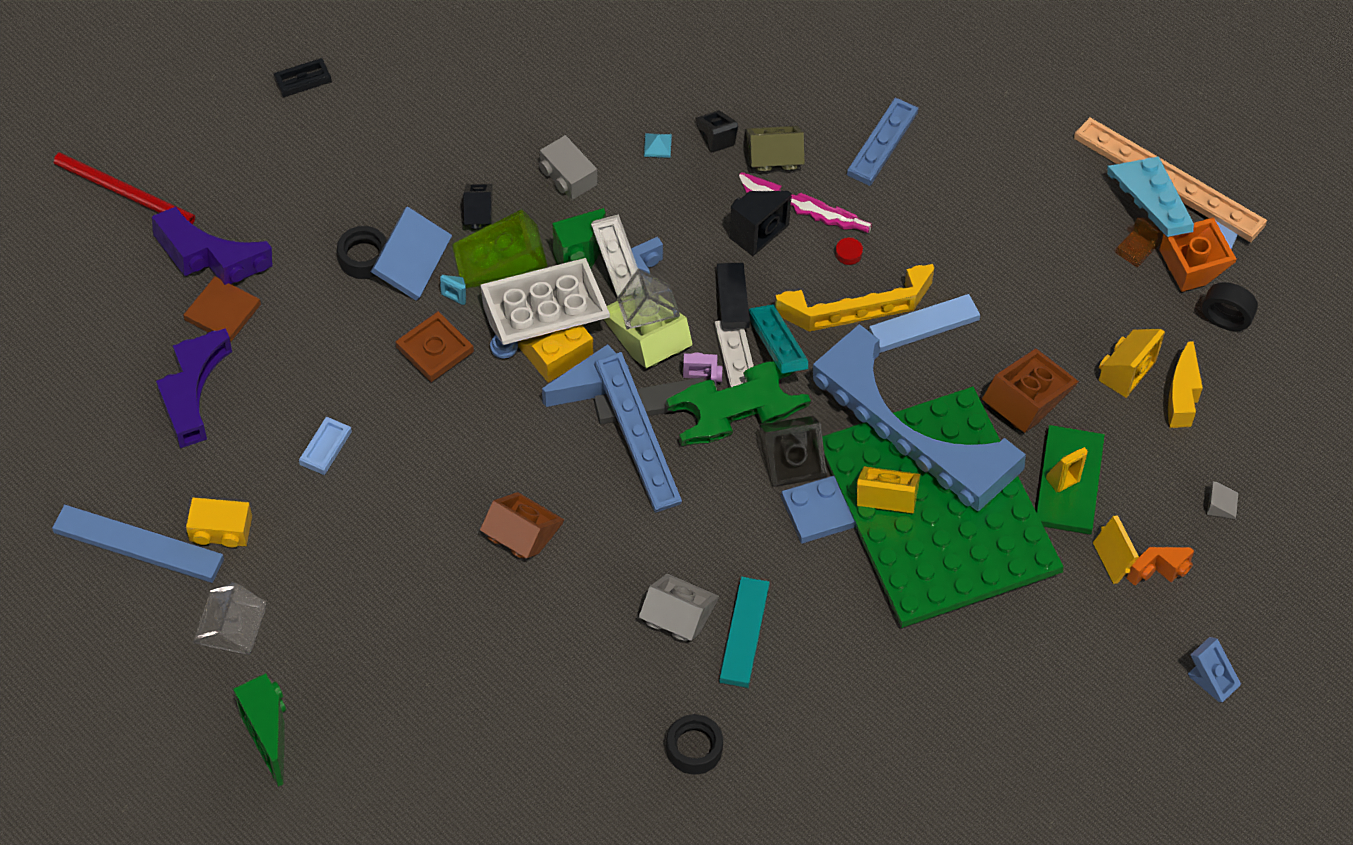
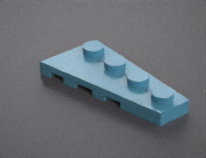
[1107,156,1194,237]

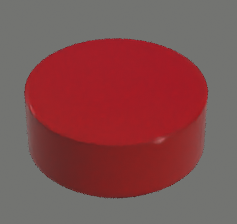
[835,237,863,265]

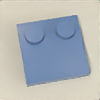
[781,476,855,544]

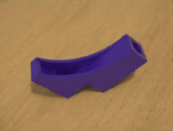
[152,207,272,285]
[156,328,232,448]

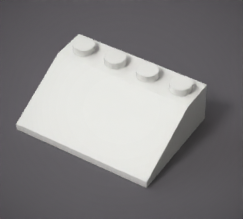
[480,258,610,345]

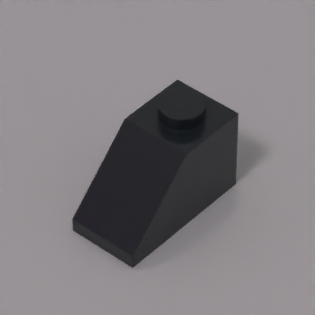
[464,184,493,229]

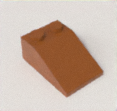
[982,349,1079,433]

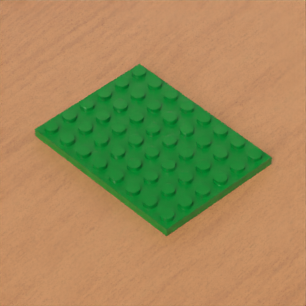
[817,387,1064,628]

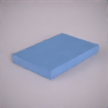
[370,206,452,301]

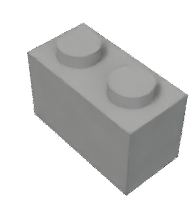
[539,135,597,200]

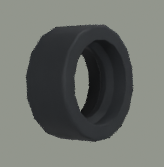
[337,226,387,279]
[1202,282,1258,331]
[666,714,723,775]

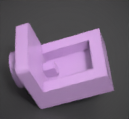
[683,352,722,384]

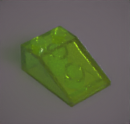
[452,209,548,288]

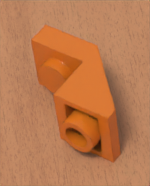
[1126,547,1194,586]

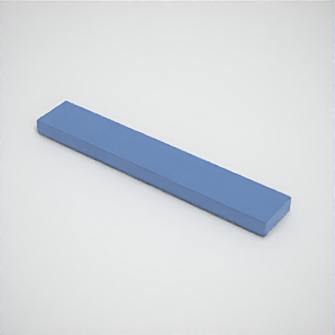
[595,352,682,513]
[52,504,224,583]

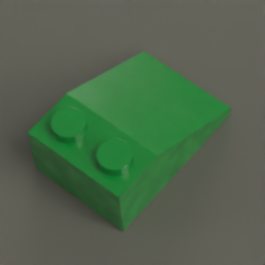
[233,673,286,787]

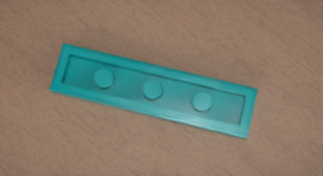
[749,305,808,374]
[720,576,770,688]

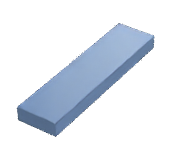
[869,294,980,353]

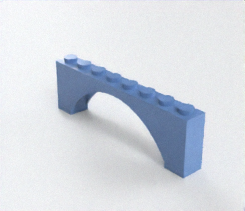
[813,324,1026,512]

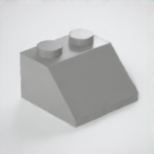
[639,574,719,641]

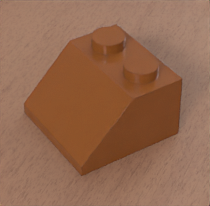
[480,492,564,558]

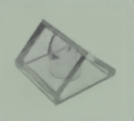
[617,268,680,330]
[193,582,267,655]

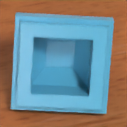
[644,133,672,158]
[440,275,466,305]

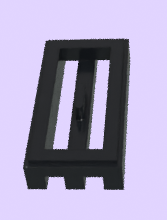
[273,58,332,98]

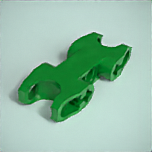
[665,361,811,446]

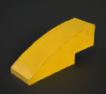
[1168,341,1203,428]

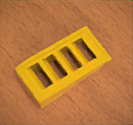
[1046,447,1088,492]

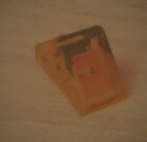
[1116,217,1164,268]

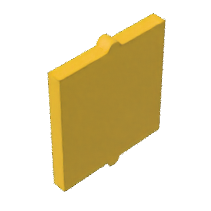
[1093,515,1139,584]

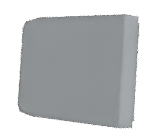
[1207,481,1238,519]

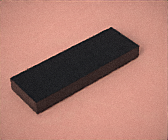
[717,262,750,329]

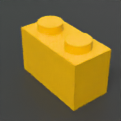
[186,497,252,548]

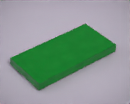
[1036,425,1105,535]

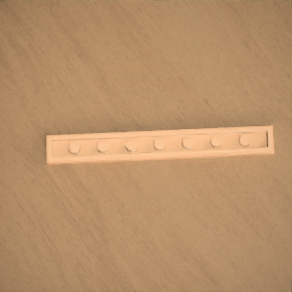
[1074,117,1267,242]

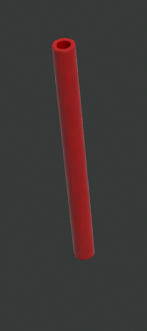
[54,152,196,224]

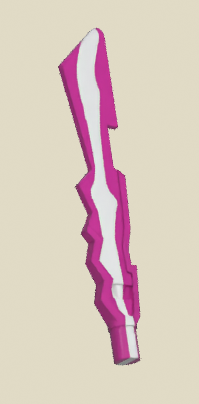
[739,172,872,233]

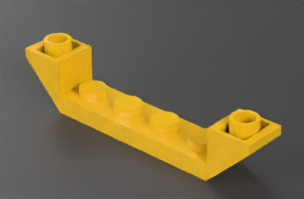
[775,264,934,332]

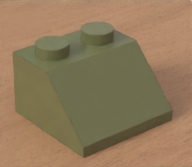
[746,126,805,171]

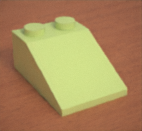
[604,288,693,368]

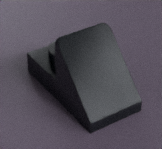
[695,110,738,153]

